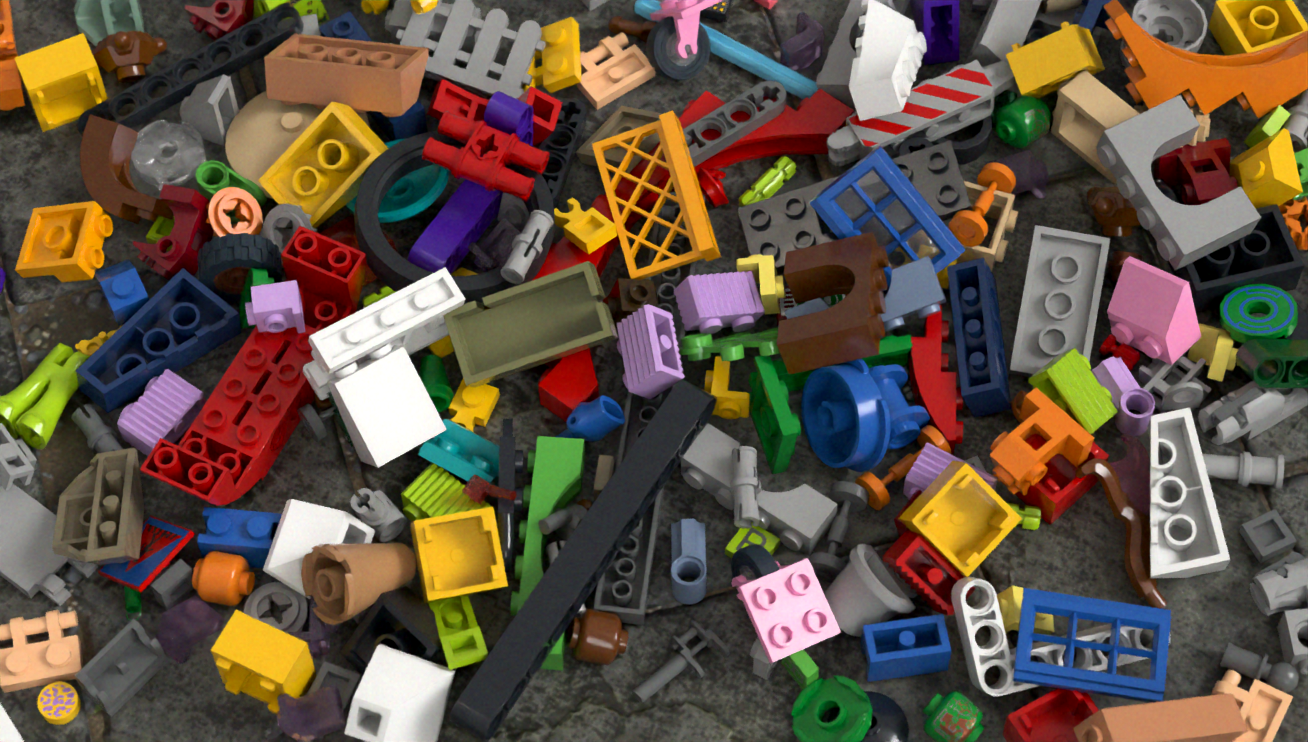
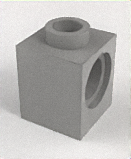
[1277,609,1308,674]

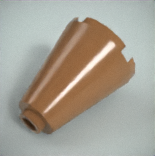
[301,543,417,625]

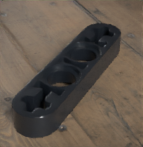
[539,98,586,209]

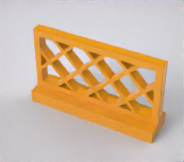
[592,110,721,280]

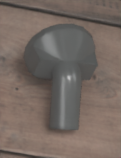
[538,504,588,541]

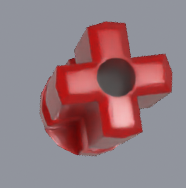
[1099,334,1140,371]

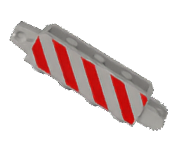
[827,60,1015,167]

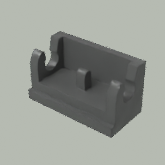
[75,618,169,717]

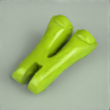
[0,343,90,449]

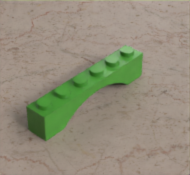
[511,436,585,671]

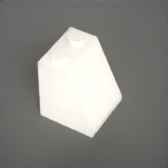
[327,343,447,467]

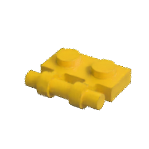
[522,17,582,93]

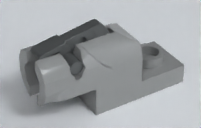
[1198,381,1308,445]
[1250,552,1308,616]

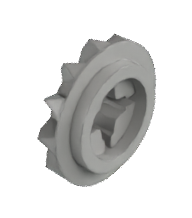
[263,203,317,262]
[244,582,308,635]

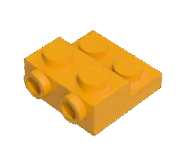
[15,201,113,283]

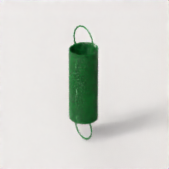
[124,586,141,621]

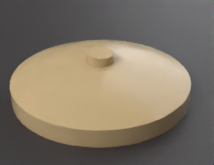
[225,90,371,199]

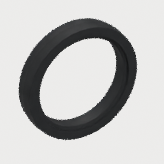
[354,131,555,307]

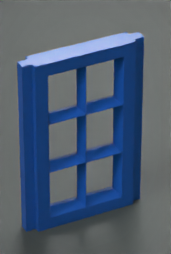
[1013,588,1171,703]

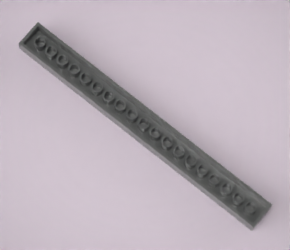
[594,192,705,625]

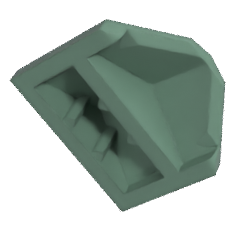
[74,0,145,47]

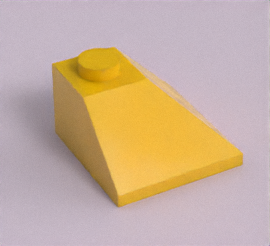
[1229,128,1303,209]

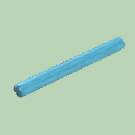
[634,0,818,99]

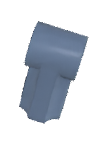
[671,519,707,605]

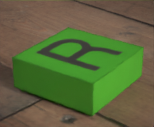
[782,649,819,690]

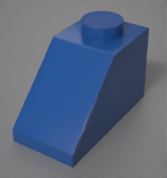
[94,259,149,328]

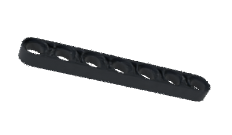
[77,5,304,136]

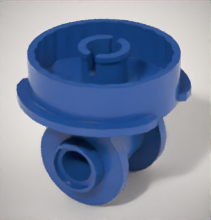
[801,359,930,472]

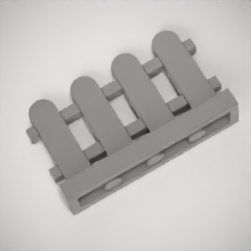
[389,0,546,100]

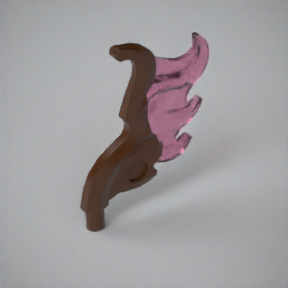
[1075,434,1168,609]

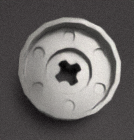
[1119,0,1208,68]

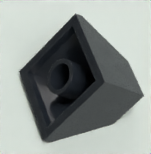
[340,586,441,675]

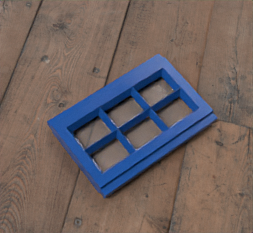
[809,145,966,295]

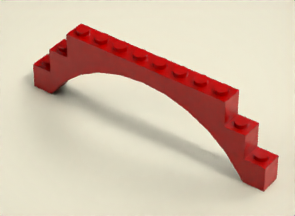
[533,88,854,422]

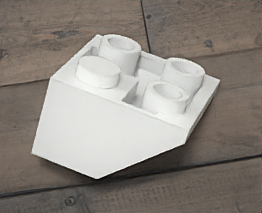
[263,499,375,603]
[344,644,455,742]

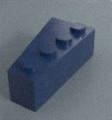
[76,268,241,413]

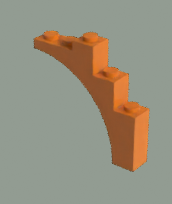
[1103,0,1308,119]

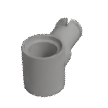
[350,488,408,543]

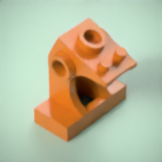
[990,387,1094,496]

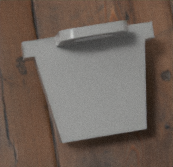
[824,544,918,637]

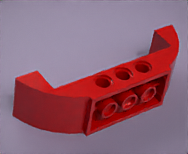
[139,226,367,506]

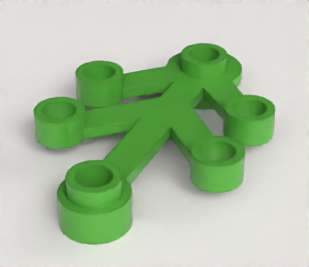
[679,327,780,361]

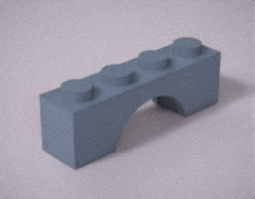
[784,256,947,332]

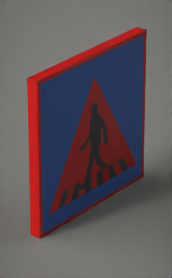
[98,515,195,592]

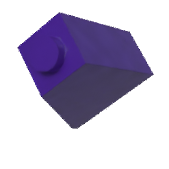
[909,0,959,65]

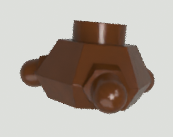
[91,30,167,83]
[1087,186,1140,237]

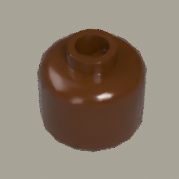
[566,609,628,665]

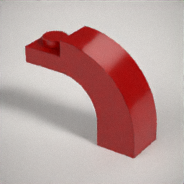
[427,79,562,145]

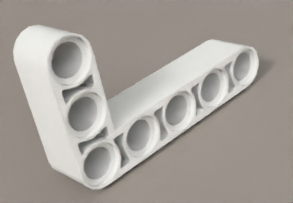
[951,577,1170,696]

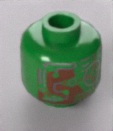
[996,95,1051,148]
[922,690,985,742]

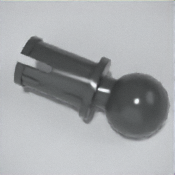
[1220,642,1299,693]

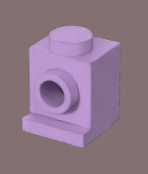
[245,280,305,333]

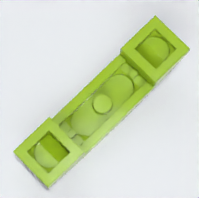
[428,595,488,670]

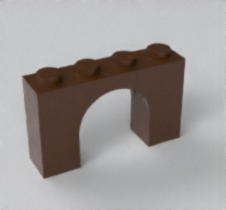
[777,232,888,375]

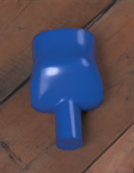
[555,395,625,442]

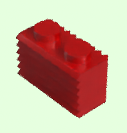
[883,530,975,615]

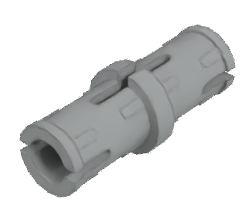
[500,210,554,284]
[730,446,761,528]

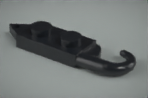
[498,419,523,573]

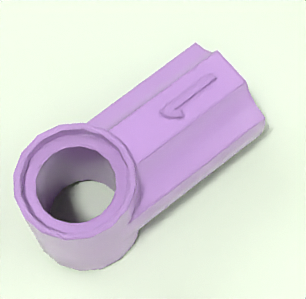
[1092,356,1155,436]

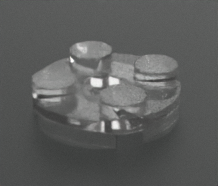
[131,119,206,190]

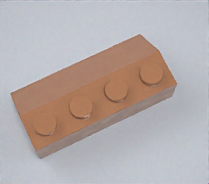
[264,34,429,117]

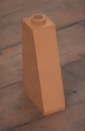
[1074,693,1248,742]

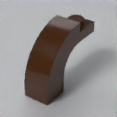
[80,115,174,224]

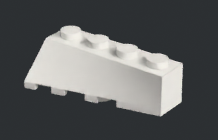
[849,0,927,121]
[1147,407,1230,578]

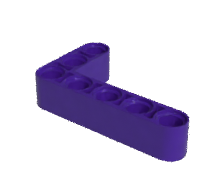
[407,91,533,275]

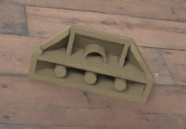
[52,448,144,565]

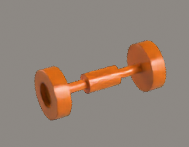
[949,162,1016,247]
[855,425,951,510]

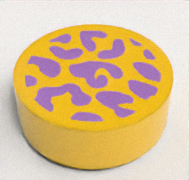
[37,682,81,725]

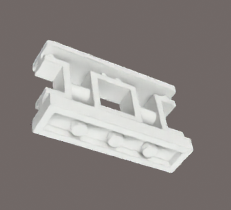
[303,267,466,400]

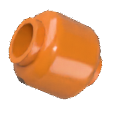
[192,551,255,606]

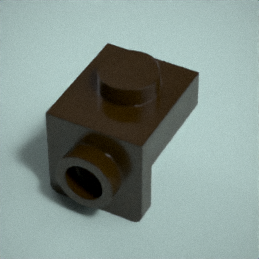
[603,278,658,334]

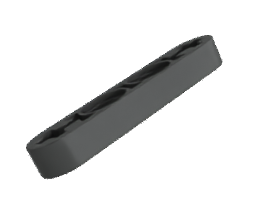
[665,80,786,167]

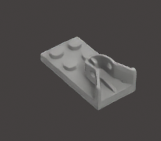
[1009,225,1110,377]

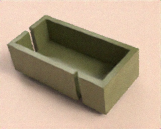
[443,261,619,388]

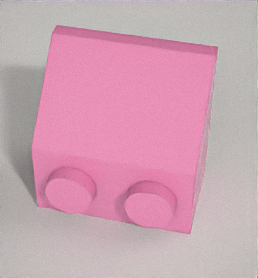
[1107,256,1201,365]

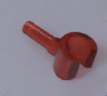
[462,475,516,505]

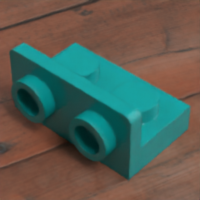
[418,419,499,491]

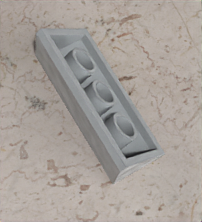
[965,0,1041,69]

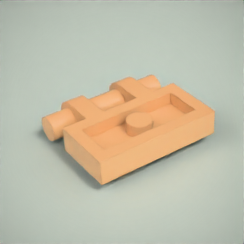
[577,32,656,110]
[0,610,84,693]
[1211,670,1293,742]

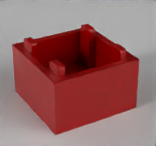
[1001,434,1109,525]
[1002,688,1099,742]

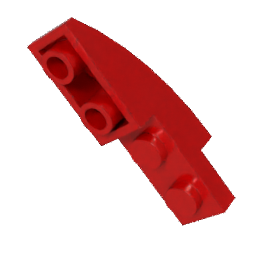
[908,305,963,455]

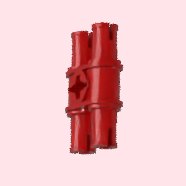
[422,111,550,201]

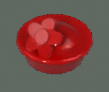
[697,167,729,208]

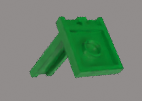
[747,334,913,475]

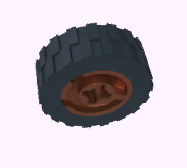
[197,233,282,302]

